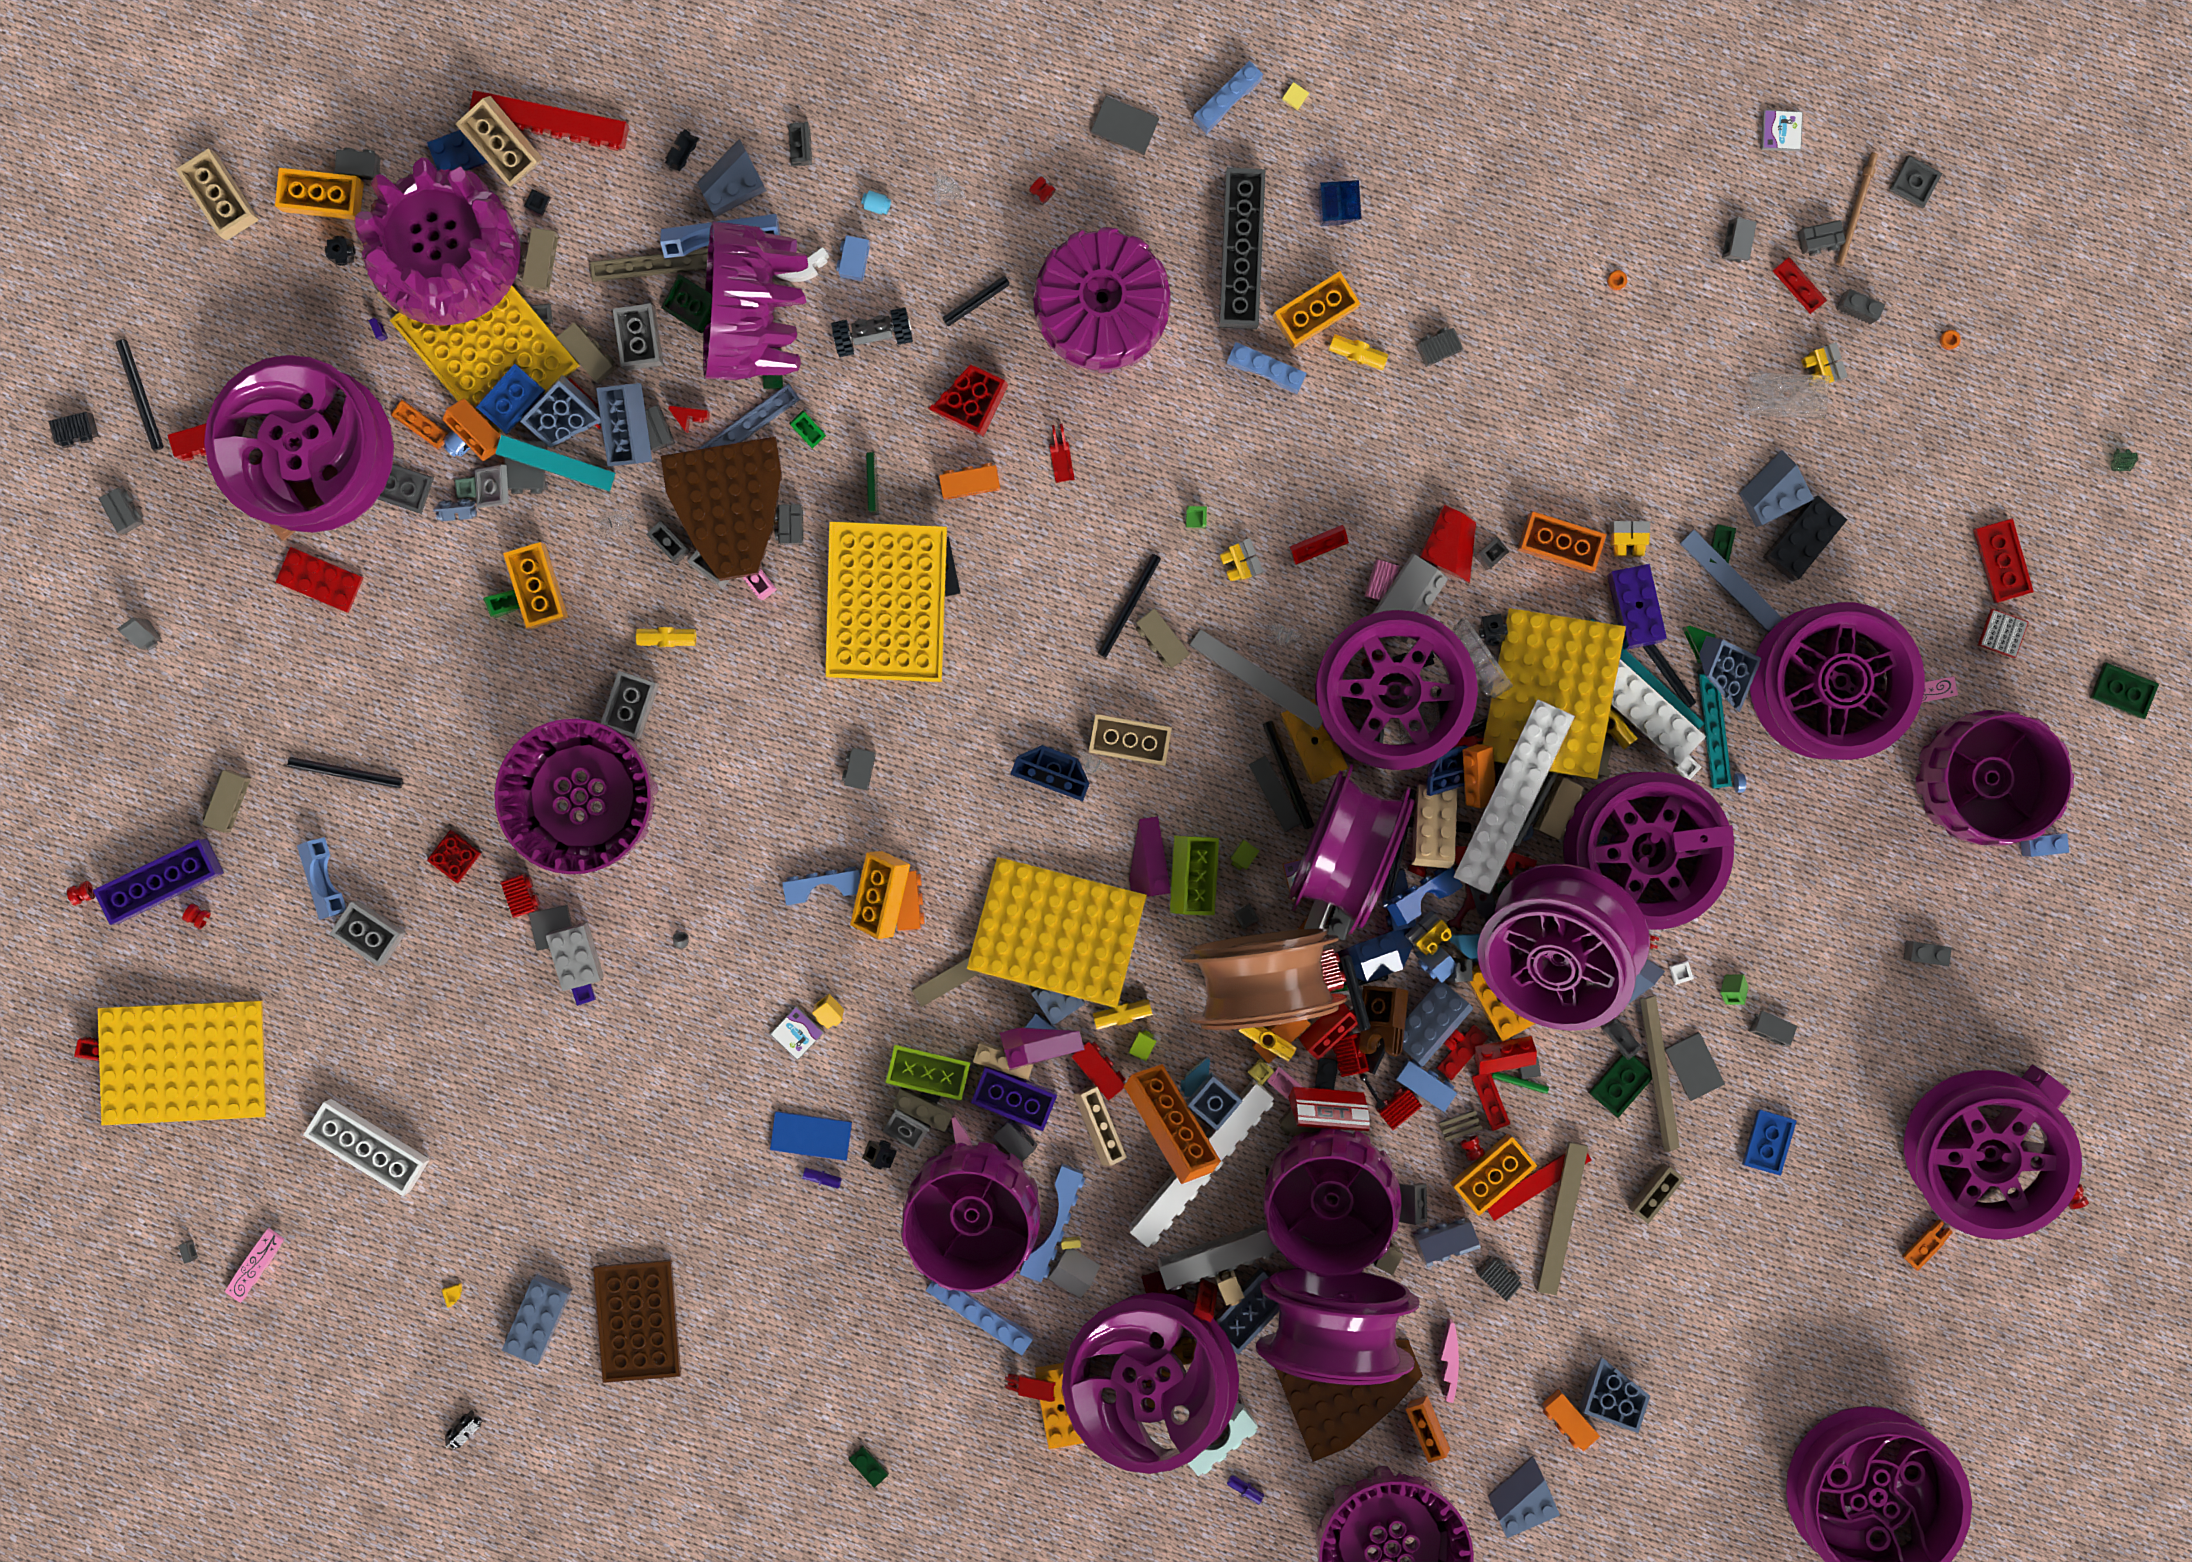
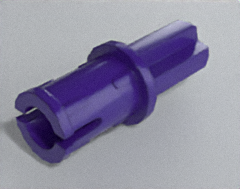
[802,1167,842,1189]
[1227,1475,1264,1505]

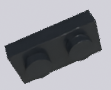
[1314,1058,1338,1090]

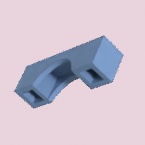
[1193,61,1263,135]
[1227,342,1307,394]
[297,837,346,920]
[783,866,861,905]

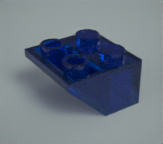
[1318,180,1362,226]

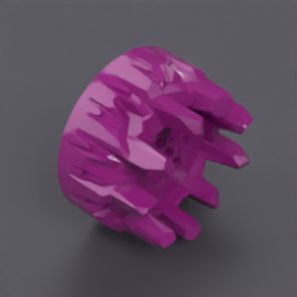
[355,157,521,325]
[703,221,808,380]
[494,719,658,874]
[1315,1466,1474,1562]

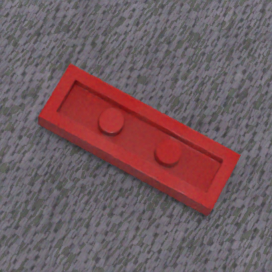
[1773,257,1827,314]
[1289,525,1349,565]
[1436,1024,1489,1081]
[1470,1073,1510,1131]
[1193,1278,1218,1322]

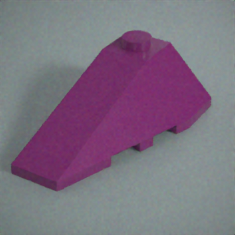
[1129,816,1171,897]
[999,1028,1085,1071]
[2003,1064,2071,1123]

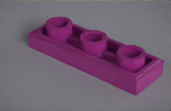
[1671,825,1735,852]

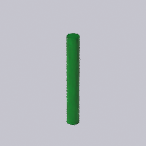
[1492,1072,1549,1094]

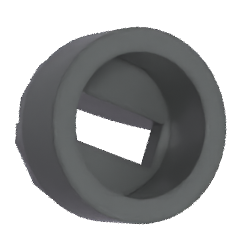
[673,932,689,949]

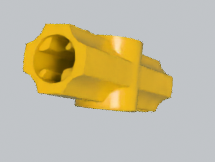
[1328,334,1389,371]
[636,627,697,647]
[1606,708,1638,750]
[1093,999,1153,1029]
[1238,1027,1297,1062]

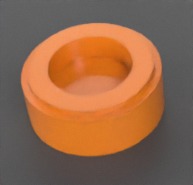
[1607,270,1627,291]
[1940,330,1961,350]

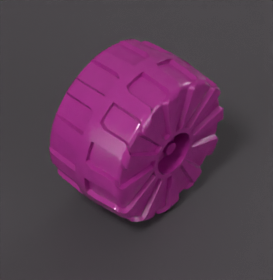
[1033,227,1171,373]
[1916,710,2074,846]
[1263,1128,1401,1277]
[901,1142,1040,1293]

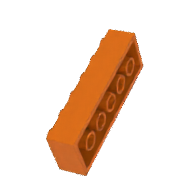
[1124,1064,1221,1184]

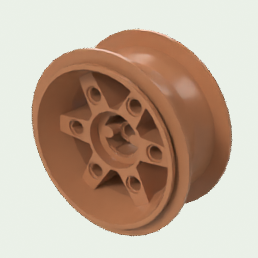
[1181,928,1347,1030]

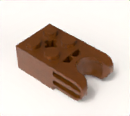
[1359,986,1408,1057]

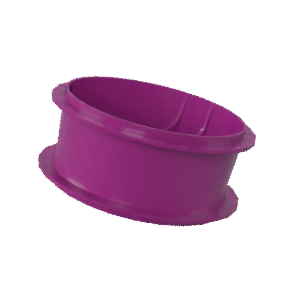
[204,355,394,533]
[1062,1292,1240,1474]
[1786,1406,1972,1562]

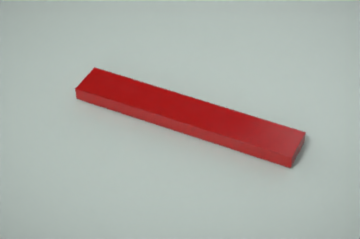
[1487,1143,1592,1221]

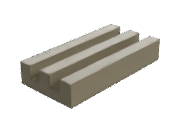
[1439,1110,1482,1141]

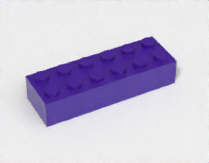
[93,838,224,925]

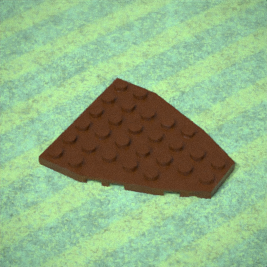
[660,436,782,581]
[1275,1338,1423,1462]

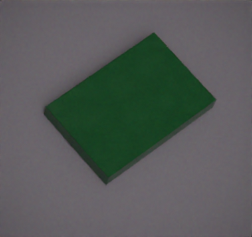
[661,274,712,334]
[866,452,879,515]
[2090,662,2159,719]
[1588,1054,1652,1118]

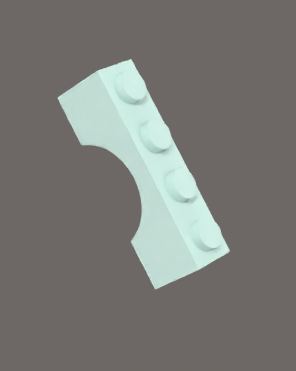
[1188,1407,1258,1476]

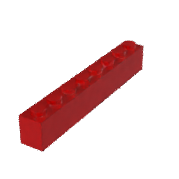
[469,90,629,151]

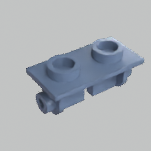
[433,499,477,522]

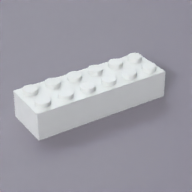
[1611,659,1706,765]
[303,1099,430,1196]

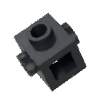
[325,236,356,266]
[1479,613,1508,646]
[862,1140,897,1170]

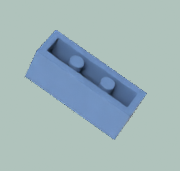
[1394,1059,1457,1112]

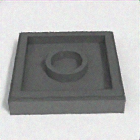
[1889,155,1943,209]
[529,905,572,951]

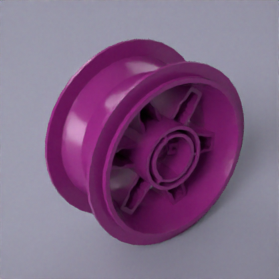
[1749,602,1925,760]
[1315,610,1478,770]
[1288,764,1414,935]
[1563,772,1734,930]
[1477,864,1650,1031]
[1903,1070,2082,1240]
[1255,1268,1420,1385]

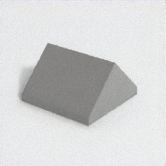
[882,1109,931,1151]
[1048,1248,1100,1298]

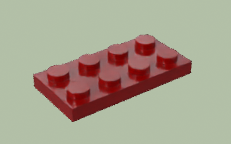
[1973,518,2034,603]
[276,547,364,613]

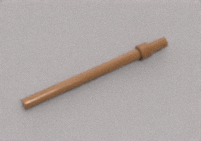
[1836,152,1879,266]

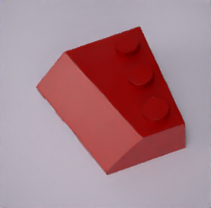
[928,364,1008,437]
[1418,504,1476,583]

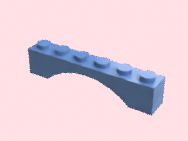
[660,214,780,258]
[1020,1163,1085,1283]
[926,1280,1033,1356]

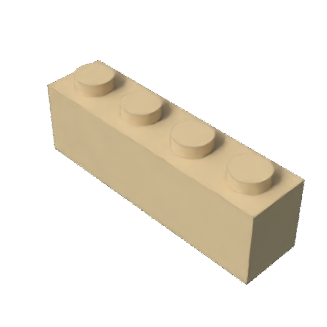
[1073,1086,1127,1166]

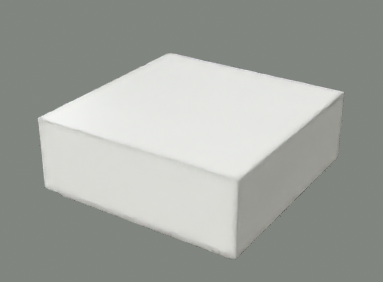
[1674,755,1702,780]
[1668,960,1694,985]

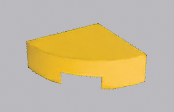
[442,1283,462,1308]

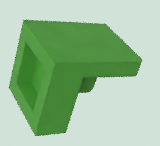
[1186,506,1207,528]
[1720,974,1749,1005]

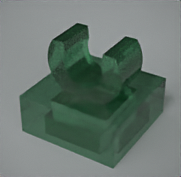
[2111,449,2138,471]

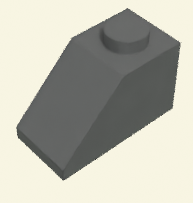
[117,617,162,650]

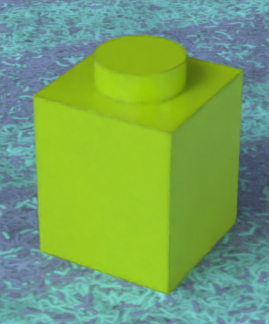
[1230,839,1260,870]
[1128,1029,1157,1062]

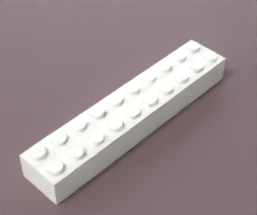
[1454,699,1575,894]
[1129,1079,1274,1248]

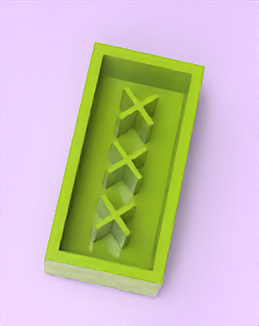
[1170,835,1219,915]
[885,1045,971,1101]

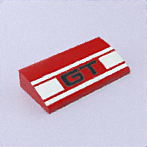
[1288,1087,1370,1131]

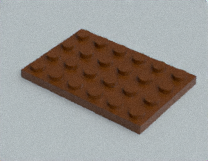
[593,1260,681,1383]

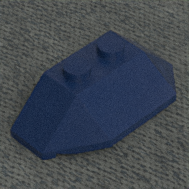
[1010,745,1090,802]
[1426,745,1468,796]
[1335,928,1413,982]

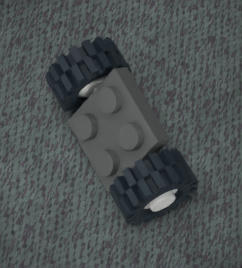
[831,307,913,357]

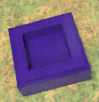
[368,318,388,342]
[572,984,596,1006]

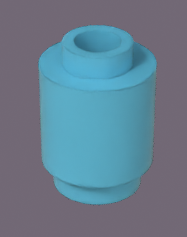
[861,190,891,215]

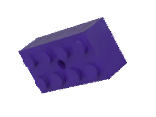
[1607,564,1667,650]
[971,1066,1058,1132]

